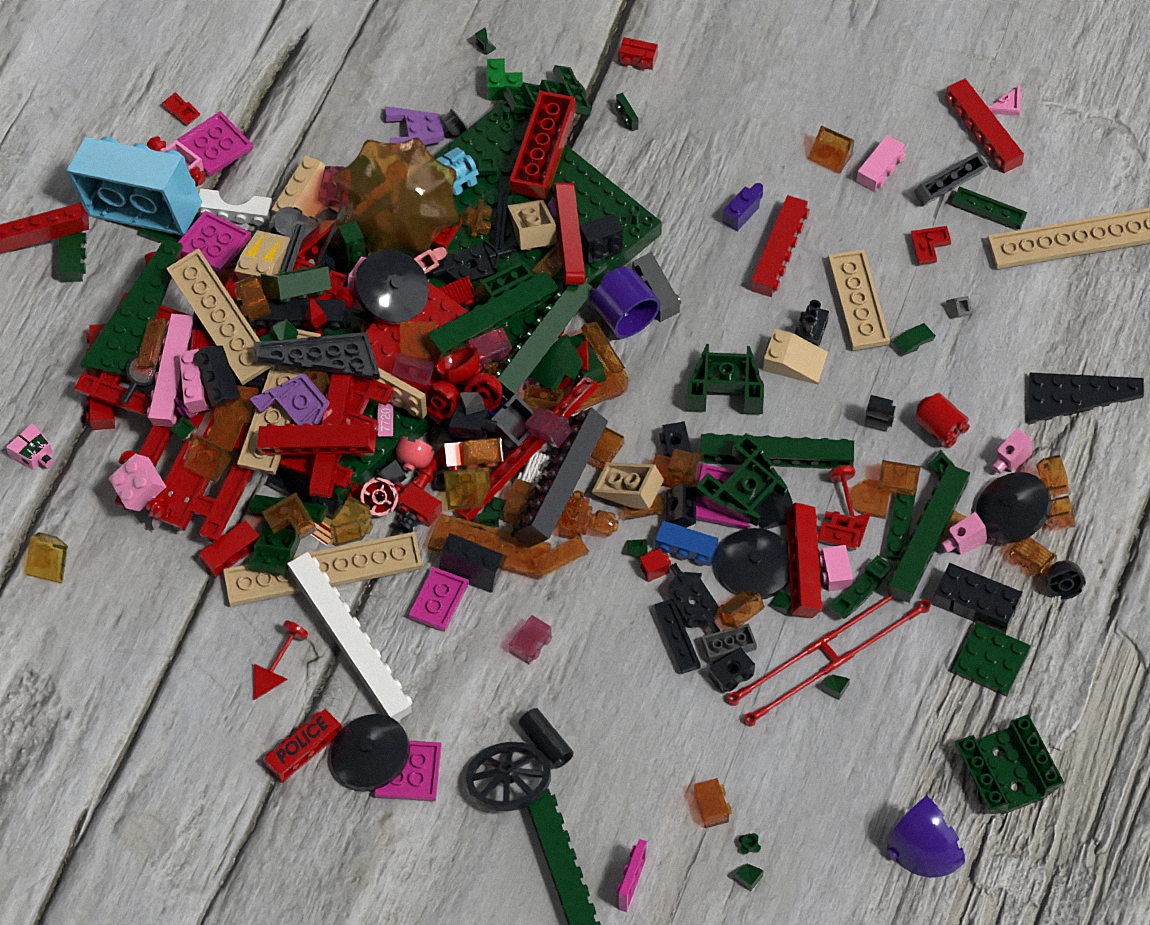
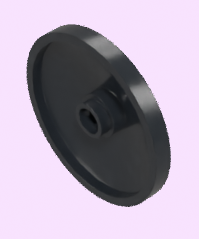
[354,249,429,324]
[976,472,1052,543]
[716,528,790,600]
[331,714,410,791]

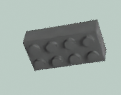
[702,623,757,663]

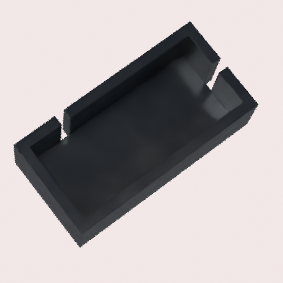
[932,563,1023,634]

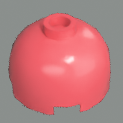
[396,437,435,472]

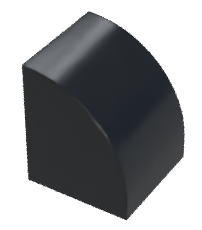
[375,458,407,484]

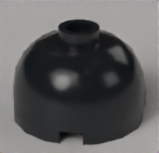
[1045,560,1086,599]

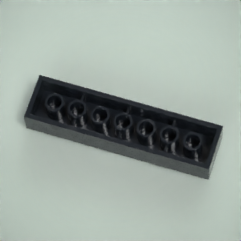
[510,407,608,549]

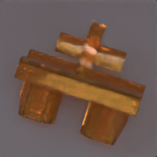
[461,199,492,237]

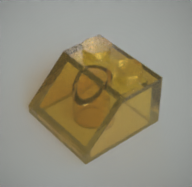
[444,467,491,510]
[330,496,373,547]

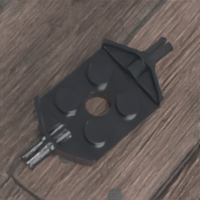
[431,239,512,282]
[667,563,723,633]

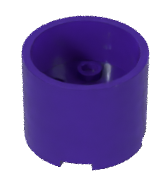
[589,266,661,338]

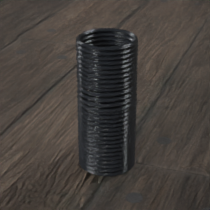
[518,708,574,768]

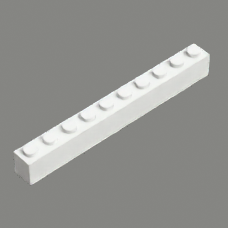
[287,552,413,721]

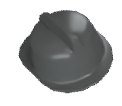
[443,109,469,137]

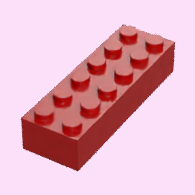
[510,91,577,200]

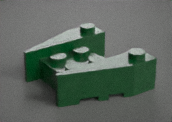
[687,344,764,414]
[694,433,788,526]

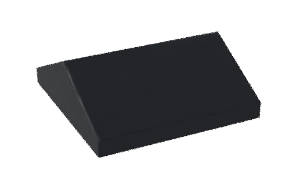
[755,488,793,530]

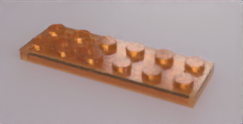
[427,513,551,580]

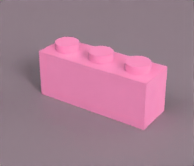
[857,135,906,192]
[180,349,210,413]

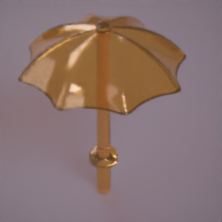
[333,137,459,255]

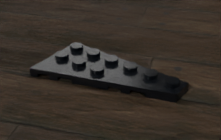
[253,332,380,379]
[1029,372,1144,425]

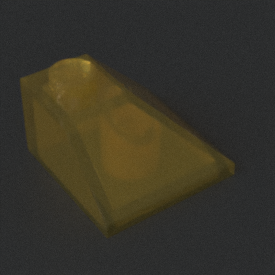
[25,532,68,583]

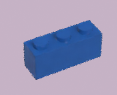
[655,521,718,566]

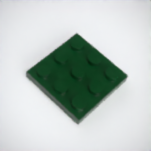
[952,622,1031,697]

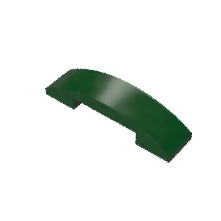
[828,555,893,619]

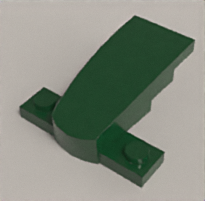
[502,65,592,115]
[247,495,328,575]

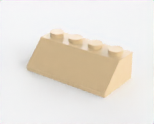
[271,155,339,218]

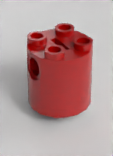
[915,393,970,448]

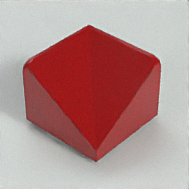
[305,300,327,329]

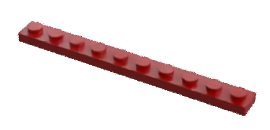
[456,376,599,522]

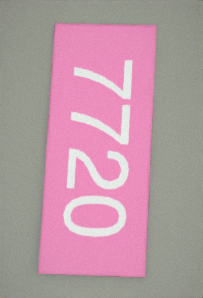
[378,403,393,437]

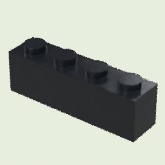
[914,152,988,206]

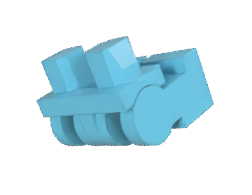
[428,147,479,195]

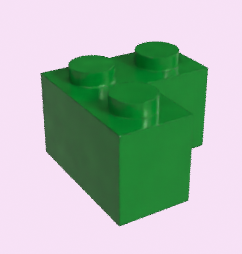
[487,58,523,100]

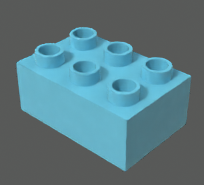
[66,137,202,236]

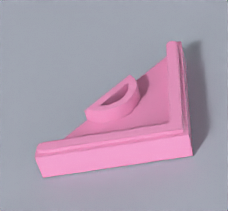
[988,85,1021,115]

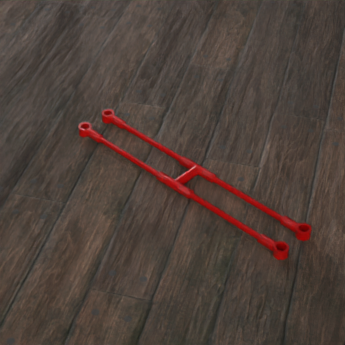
[728,595,931,727]

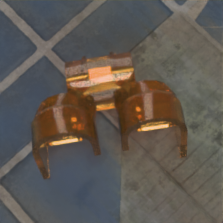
[1036,455,1075,529]

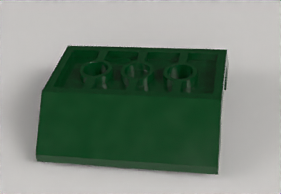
[955,714,1064,814]

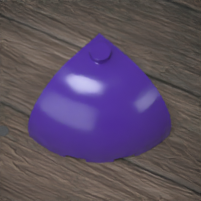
[886,795,965,878]

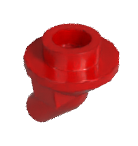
[344,483,363,508]

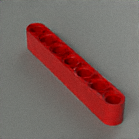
[554,183,585,285]
[309,373,354,498]

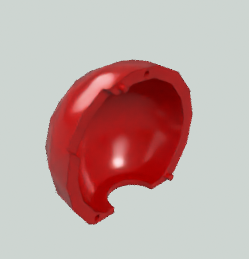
[433,345,480,384]

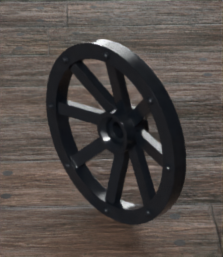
[466,742,551,811]

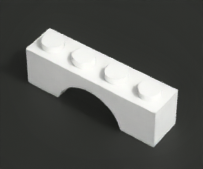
[197,189,273,226]

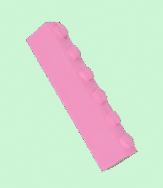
[147,314,197,427]

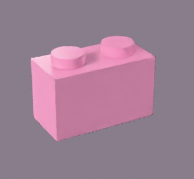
[819,545,853,591]

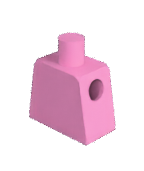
[992,428,1032,474]
[941,512,987,554]

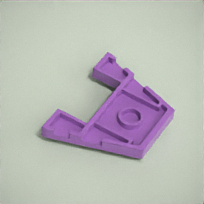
[385,106,444,153]
[250,374,330,456]

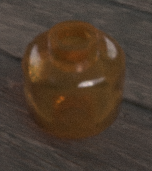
[589,510,619,537]

